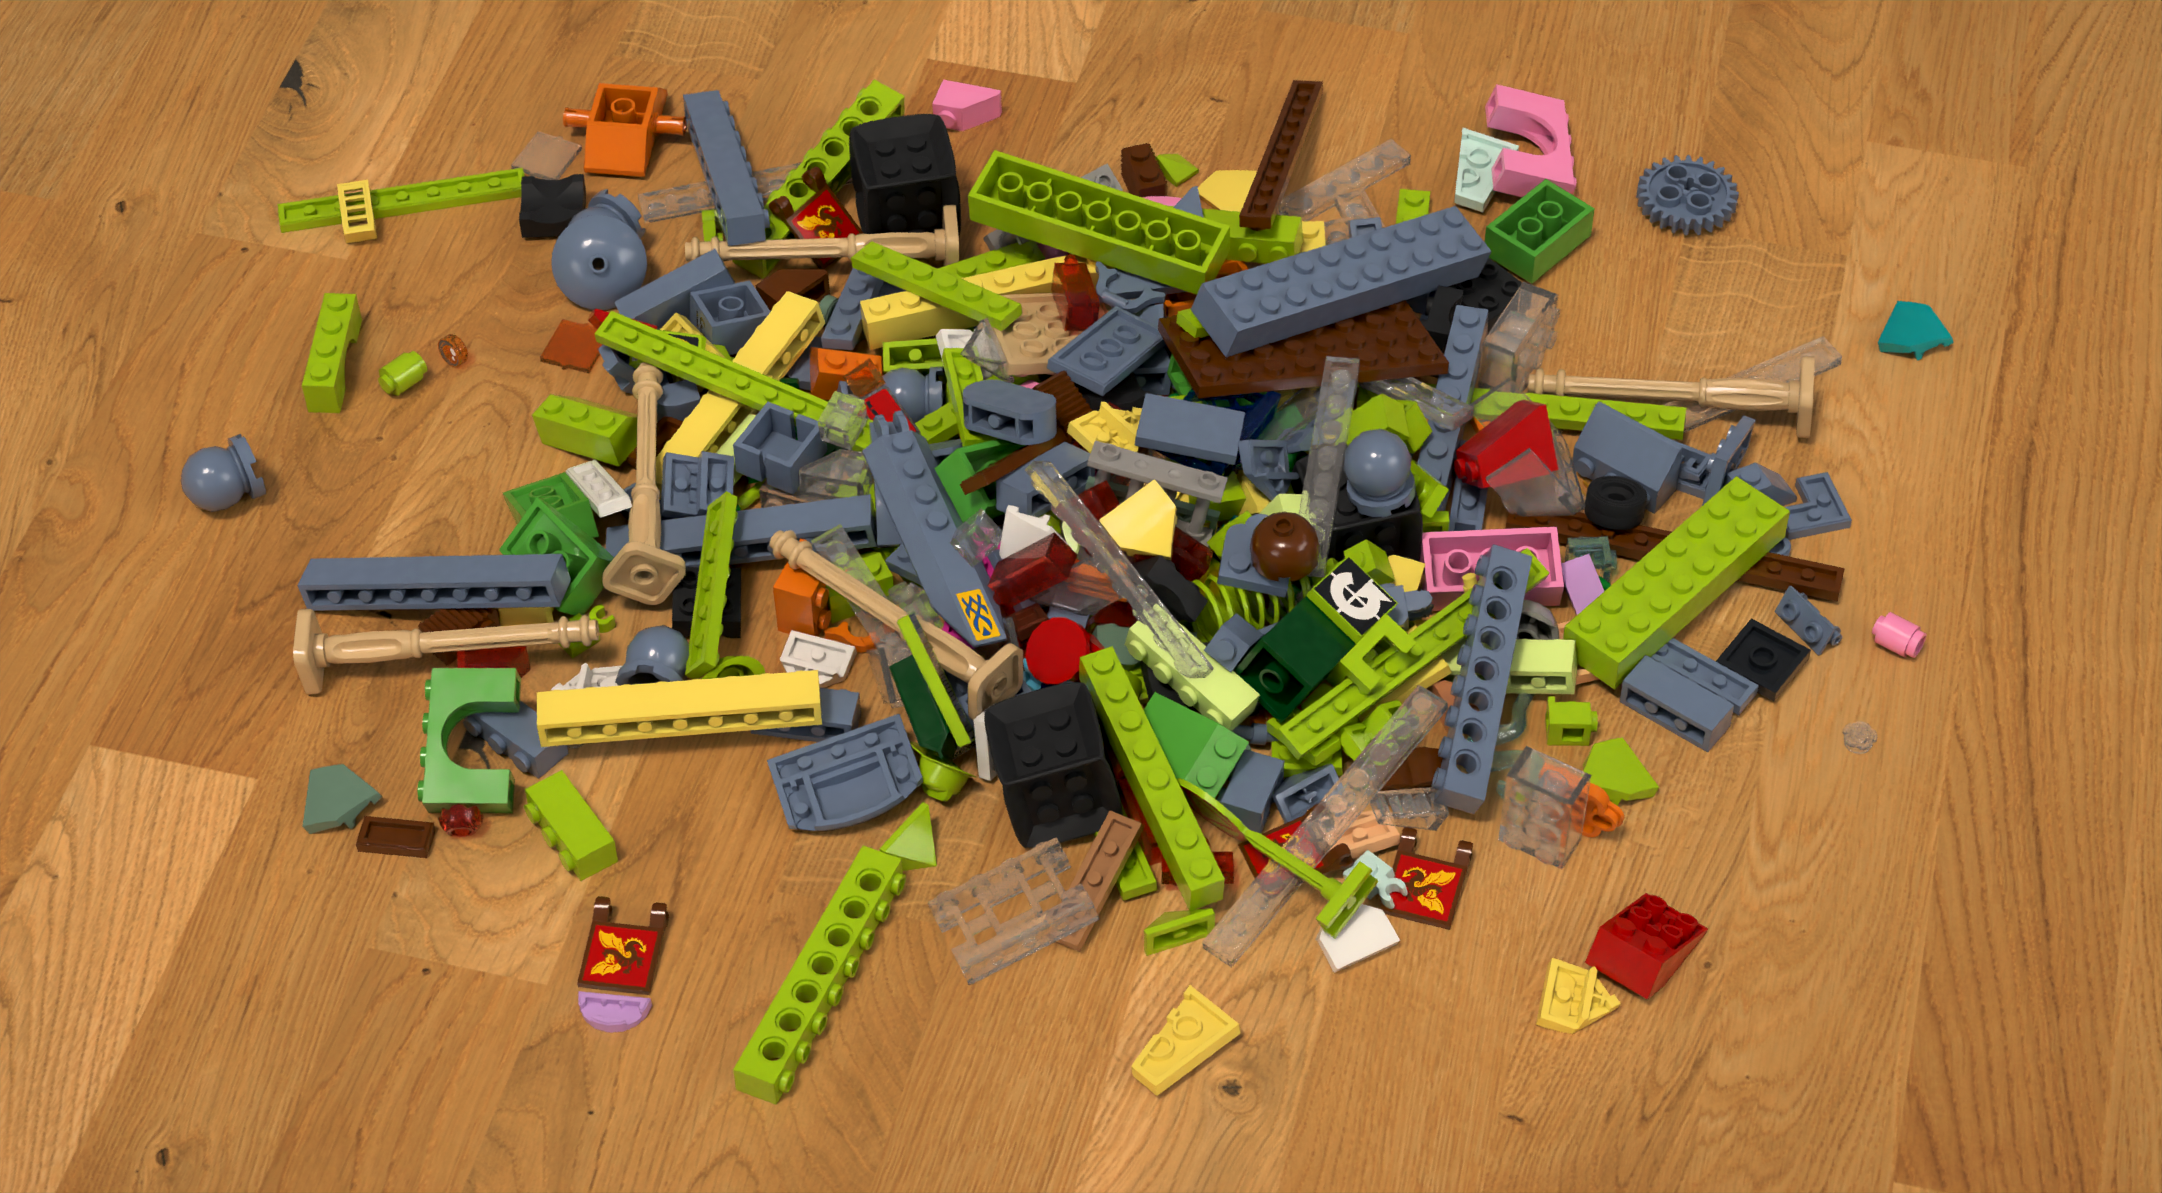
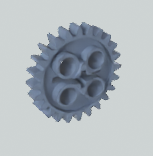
[1636,155,1739,235]

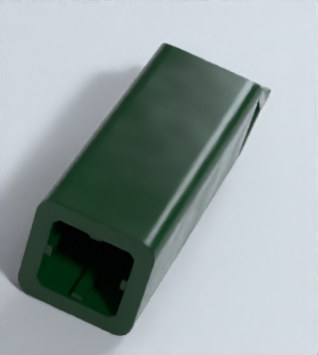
[889,655,958,766]

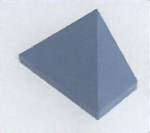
[1272,764,1346,824]

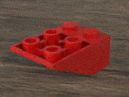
[1585,893,1708,1000]

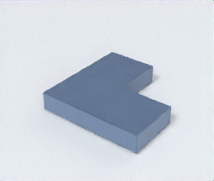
[1785,472,1852,540]

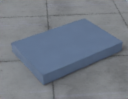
[1134,393,1245,465]

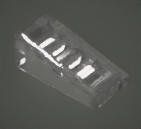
[1367,787,1449,831]

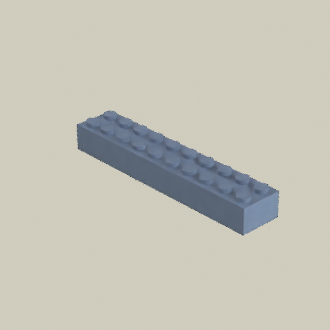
[1191,206,1492,357]

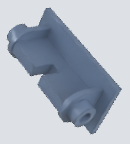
[1774,586,1842,656]

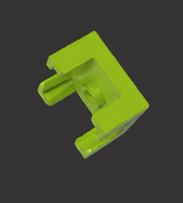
[1326,614,1417,694]

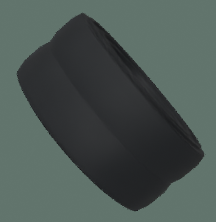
[1584,476,1647,530]

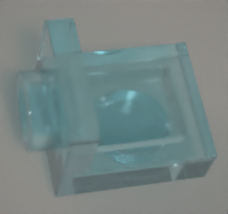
[1565,536,1617,582]

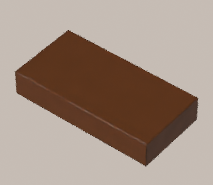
[356,816,435,858]

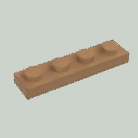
[1046,811,1144,952]

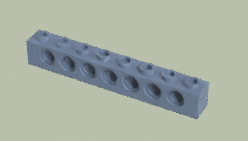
[1432,544,1532,814]

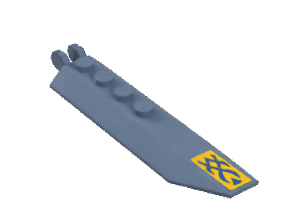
[862,410,1007,647]

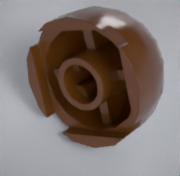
[1250,511,1320,582]

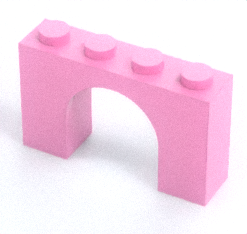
[1485,84,1577,197]

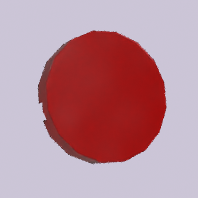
[1025,617,1092,686]

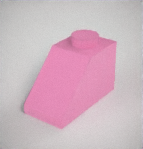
[932,80,1002,131]

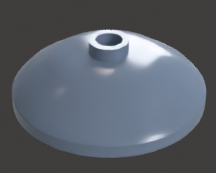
[551,215,647,310]

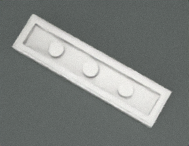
[565,460,632,518]

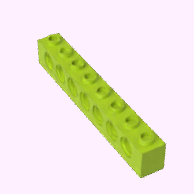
[732,79,905,279]
[733,845,906,1105]

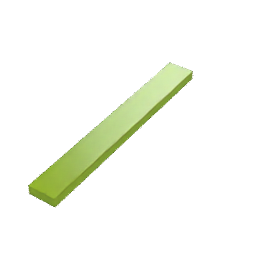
[277,168,525,233]

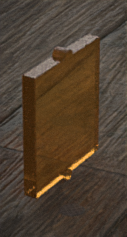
[540,319,603,373]

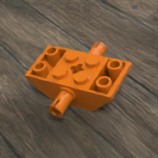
[563,83,687,177]

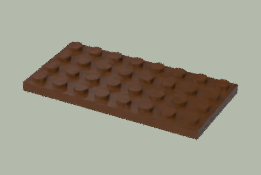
[1158,300,1449,398]

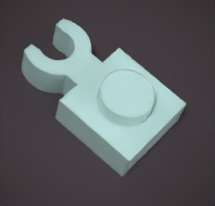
[1343,850,1408,909]

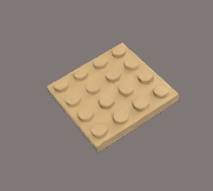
[986,291,1112,377]

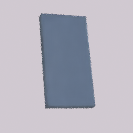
[1047,306,1166,396]

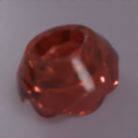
[438,804,484,837]

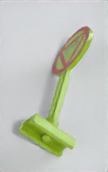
[1177,778,1379,939]

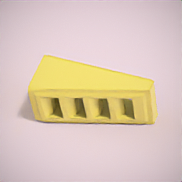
[337,180,377,243]

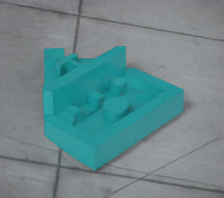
[1877,301,1954,361]

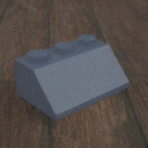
[1571,401,1683,514]

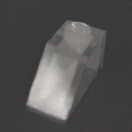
[798,449,874,500]

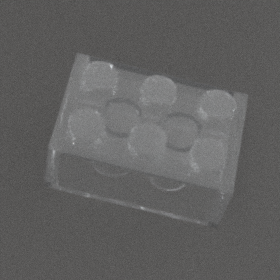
[1478,282,1560,392]
[1498,746,1591,869]

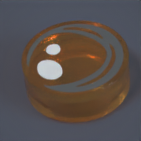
[438,334,468,367]

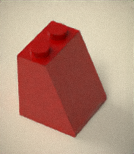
[1454,400,1559,489]

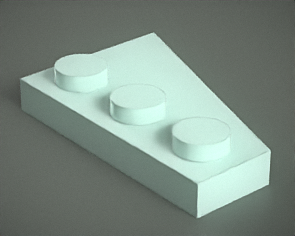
[1454,128,1519,212]

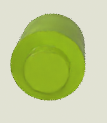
[378,351,427,396]

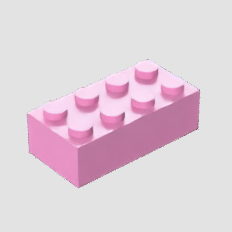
[1419,527,1564,611]

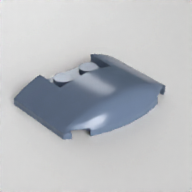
[767,714,923,831]

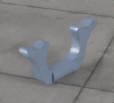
[1095,261,1166,314]

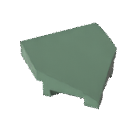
[302,764,382,834]

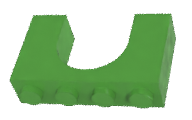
[418,668,521,813]

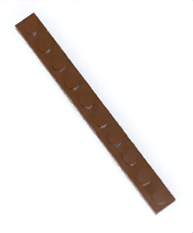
[1239,80,1323,231]
[1505,498,1845,602]

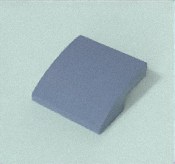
[660,451,734,518]

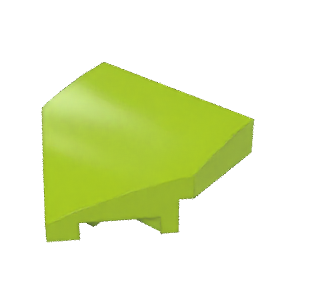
[1580,737,1659,806]

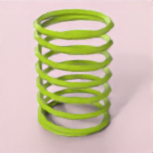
[1191,574,1311,643]

